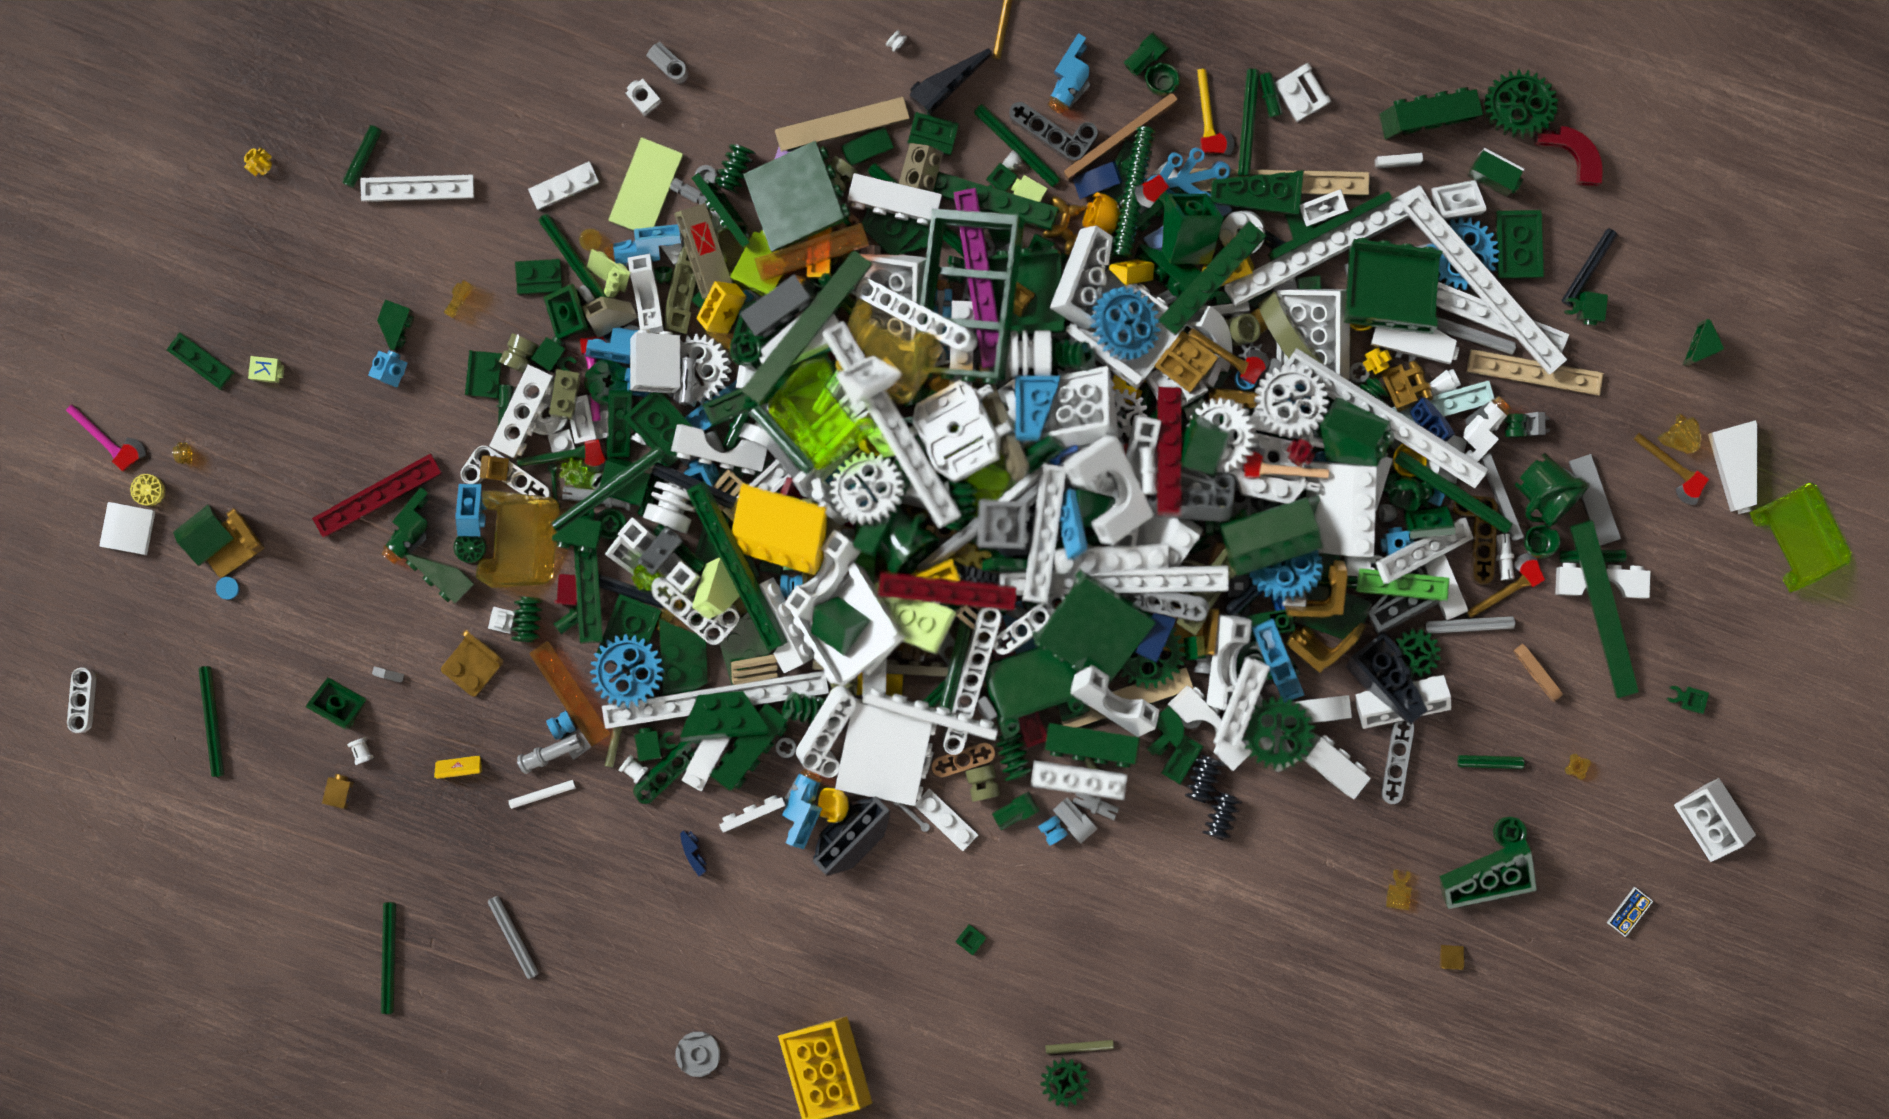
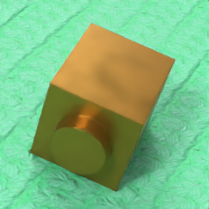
[322,774,354,809]

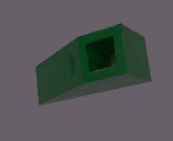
[1134,244,1201,298]
[405,553,474,603]

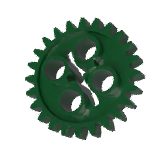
[1484,69,1558,139]
[1120,627,1186,689]
[1242,696,1315,770]

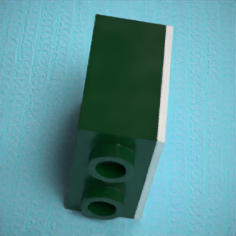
[1467,148,1524,197]

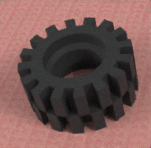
[960,564,1000,584]

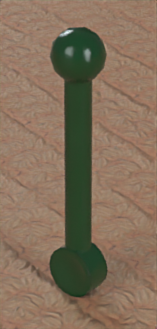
[548,464,560,510]

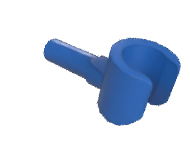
[1049,445,1079,465]

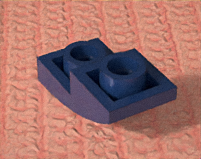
[1072,162,1123,199]
[1409,398,1455,442]
[1136,612,1176,662]
[680,830,707,876]

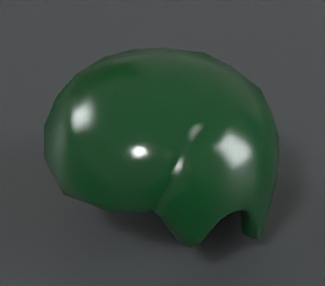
[1145,62,1180,97]
[1523,525,1561,559]

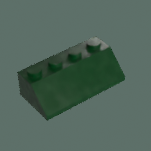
[1221,498,1323,576]

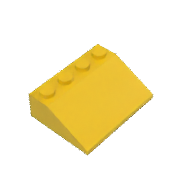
[732,483,826,575]
[778,1016,872,1119]

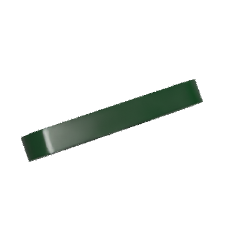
[633,740,702,804]

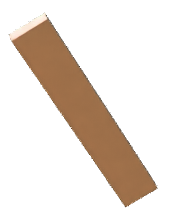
[1064,93,1178,182]

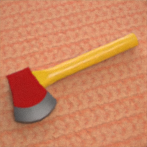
[1197,69,1234,156]

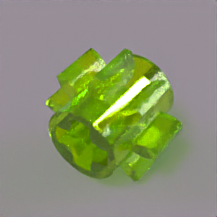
[559,458,588,488]
[631,564,661,591]

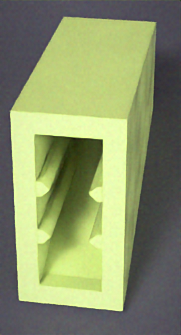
[692,558,740,619]

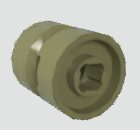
[829,156,858,193]
[1225,314,1260,348]
[499,333,538,373]
[965,765,1000,802]

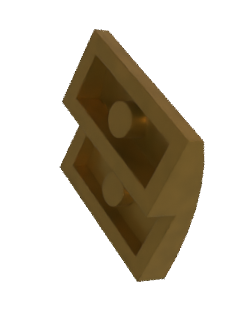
[1154,330,1219,393]

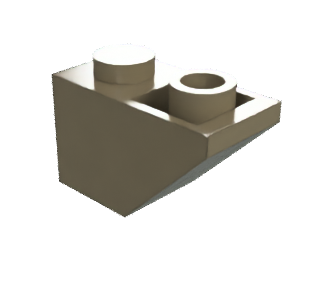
[582,297,638,338]

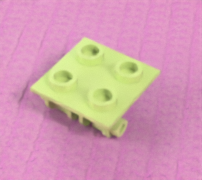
[587,249,631,298]

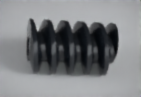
[1185,754,1225,804]
[1202,791,1243,841]

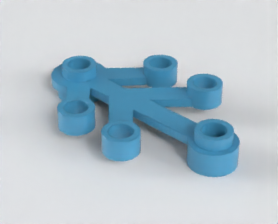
[1147,147,1231,198]

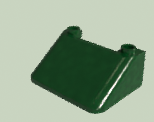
[984,647,1090,739]

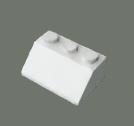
[1674,778,1756,862]

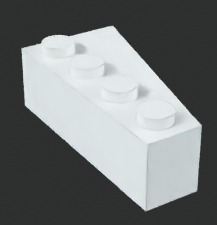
[1050,226,1113,329]

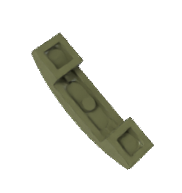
[664,243,696,334]
[1258,291,1325,366]
[1176,548,1236,635]

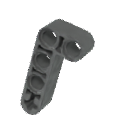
[1009,102,1097,163]
[1144,473,1235,521]

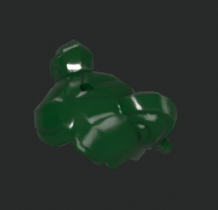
[1383,471,1434,512]

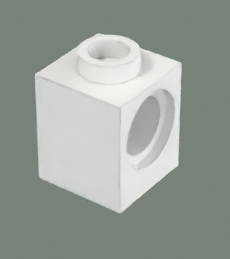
[626,78,661,117]

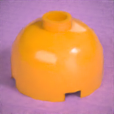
[1082,192,1121,235]

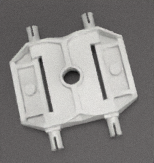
[909,380,1012,482]
[1224,410,1324,504]

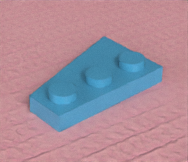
[1015,376,1061,441]

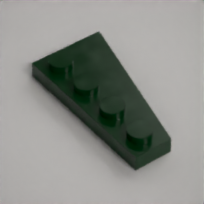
[1210,170,1304,216]

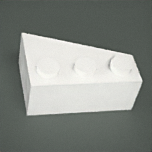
[1292,731,1371,799]

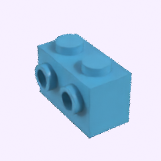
[455,484,487,536]

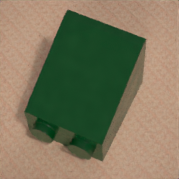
[1162,194,1224,265]
[1321,398,1394,467]

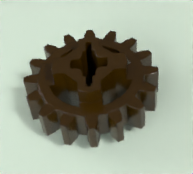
[893,641,936,662]

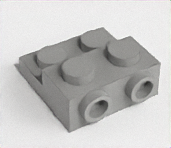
[978,500,1029,548]

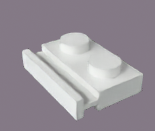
[811,478,848,525]

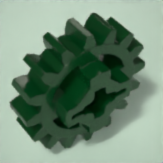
[1395,629,1441,677]
[1040,1057,1089,1107]

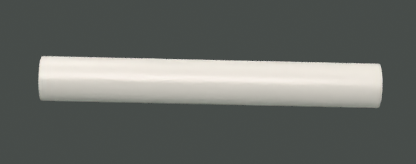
[508,780,576,809]

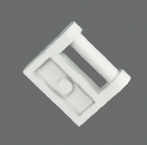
[1275,63,1331,122]

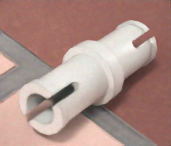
[1139,447,1158,495]
[1496,534,1515,580]

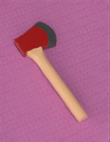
[1242,445,1329,479]

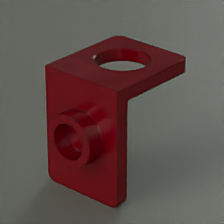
[554,574,577,606]

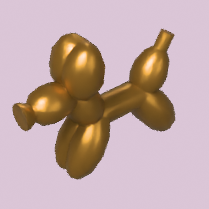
[1042,196,1087,257]

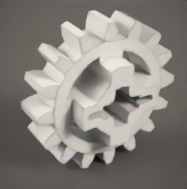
[1114,389,1148,438]

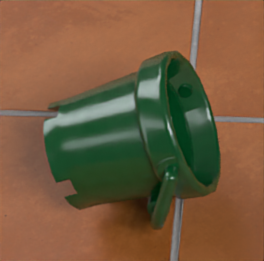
[1514,453,1590,527]
[877,507,939,575]

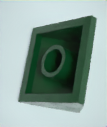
[543,284,590,339]
[1683,319,1724,366]
[1181,413,1231,474]
[599,457,653,507]
[1058,489,1116,534]
[173,504,234,566]
[811,596,871,656]
[306,677,366,730]

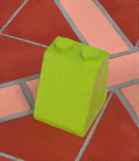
[730,230,796,297]

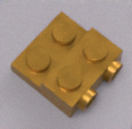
[1205,387,1261,410]

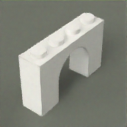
[1063,436,1154,544]

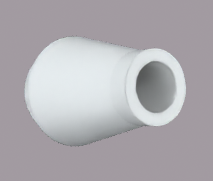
[1429,369,1461,396]

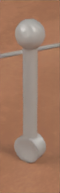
[893,802,930,832]

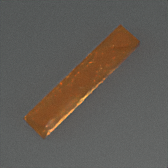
[755,223,869,281]
[529,641,611,747]

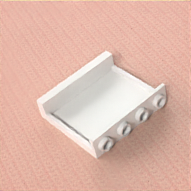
[1065,273,1187,390]
[791,562,906,686]
[835,698,937,806]
[1031,760,1126,799]

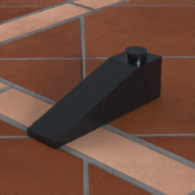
[909,48,992,115]
[1346,632,1428,725]

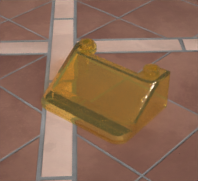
[836,299,942,403]
[476,491,559,588]

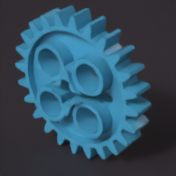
[1426,217,1499,290]
[1090,286,1161,361]
[1249,550,1323,602]
[590,634,664,708]

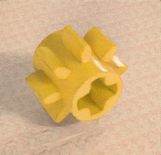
[244,147,272,176]
[1363,347,1392,375]

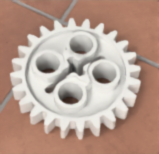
[667,334,732,407]
[1254,364,1329,438]
[1187,398,1258,472]
[830,452,904,525]

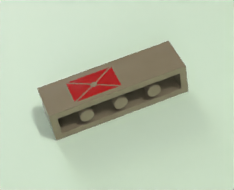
[674,203,734,299]

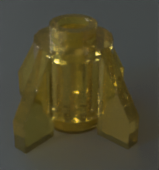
[1658,413,1702,454]

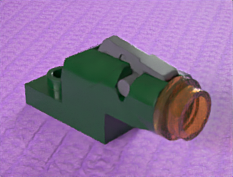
[381,487,429,564]

